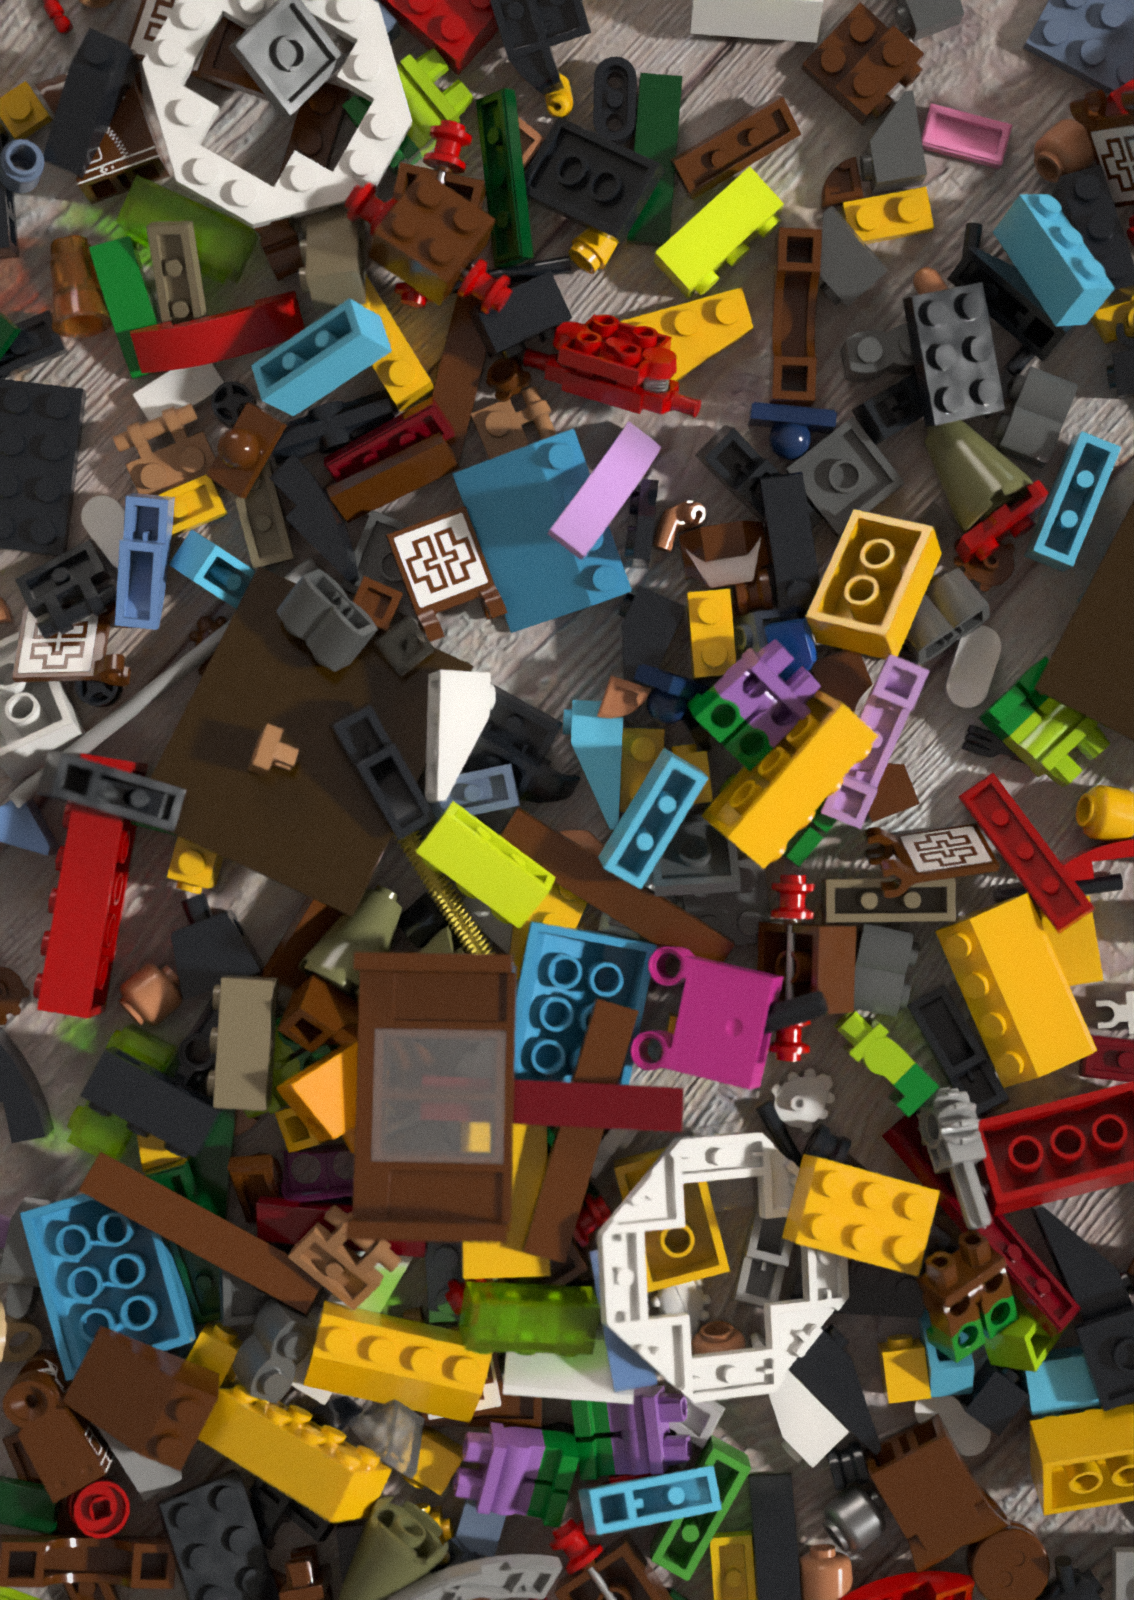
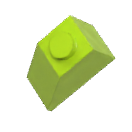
[983,1284,1072,1372]

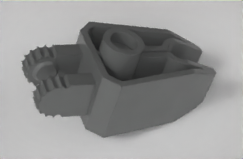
[0,1197,56,1319]

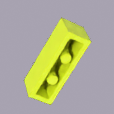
[654,166,784,299]
[416,801,556,930]

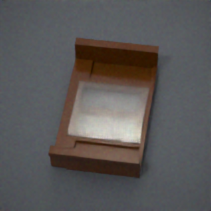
[346,952,517,1243]

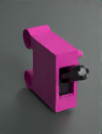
[631,946,828,1090]

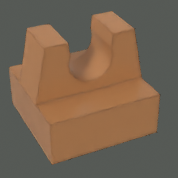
[247,724,299,776]

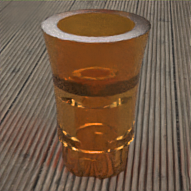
[50,235,112,338]

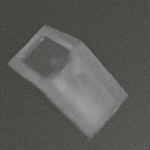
[348,1399,425,1479]

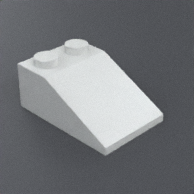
[0,631,86,782]

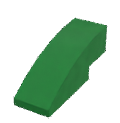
[89,236,161,380]

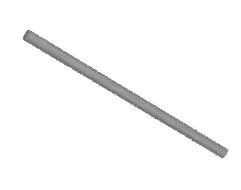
[8,557,319,808]

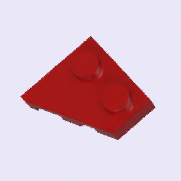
[955,480,1049,563]

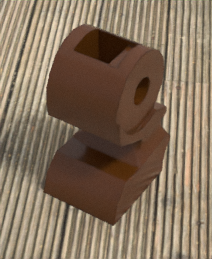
[254,217,306,282]

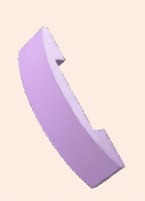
[547,421,661,560]
[821,654,930,829]

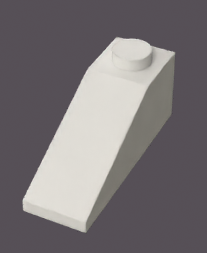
[425,670,496,803]
[750,1331,849,1468]

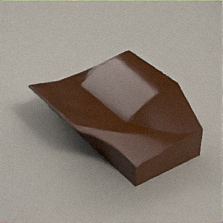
[679,520,769,589]

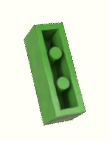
[649,1435,751,1582]

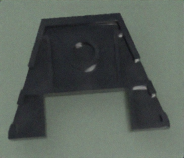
[790,1153,951,1318]

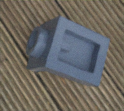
[733,609,799,659]

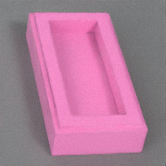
[921,103,1012,169]

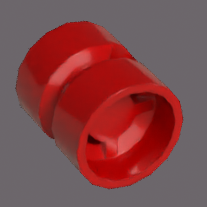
[67,1476,130,1539]

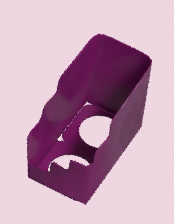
[280,1143,354,1202]

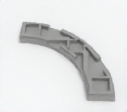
[386,1554,562,1600]

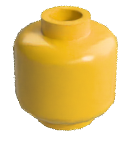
[1076,785,1134,842]

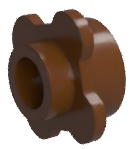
[486,357,532,402]

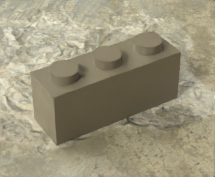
[299,203,366,311]
[821,877,956,923]
[207,975,279,1111]

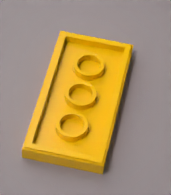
[459,1121,550,1279]

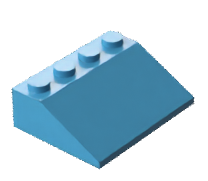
[453,428,632,633]
[514,921,657,1085]
[20,1194,199,1381]

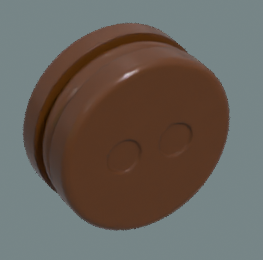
[966,1520,1050,1600]

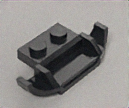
[490,0,592,95]
[461,683,581,803]
[249,1397,363,1550]

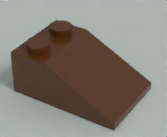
[62,1325,219,1471]

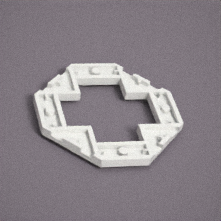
[142,0,412,229]
[597,1131,849,1403]

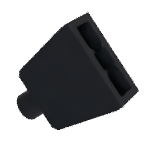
[171,893,265,1000]

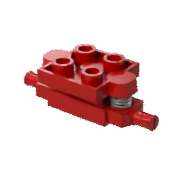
[523,314,701,417]

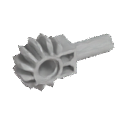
[916,1087,991,1230]

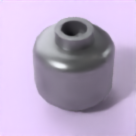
[822,1486,887,1551]

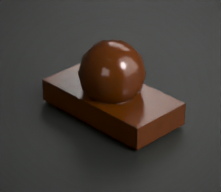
[206,402,287,499]
[228,1152,285,1223]

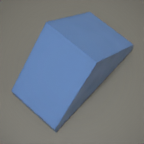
[0,798,59,856]

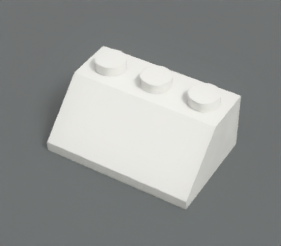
[690,0,823,43]
[503,1318,634,1404]

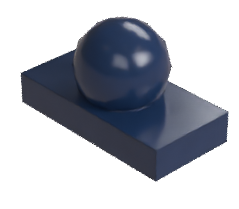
[748,402,837,460]
[634,664,711,725]

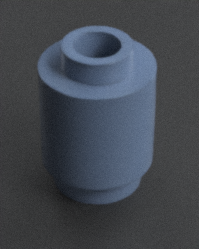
[0,139,44,193]

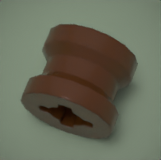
[733,569,773,616]

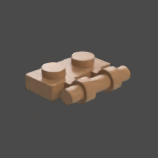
[471,386,557,460]
[113,403,216,495]
[288,1205,401,1310]

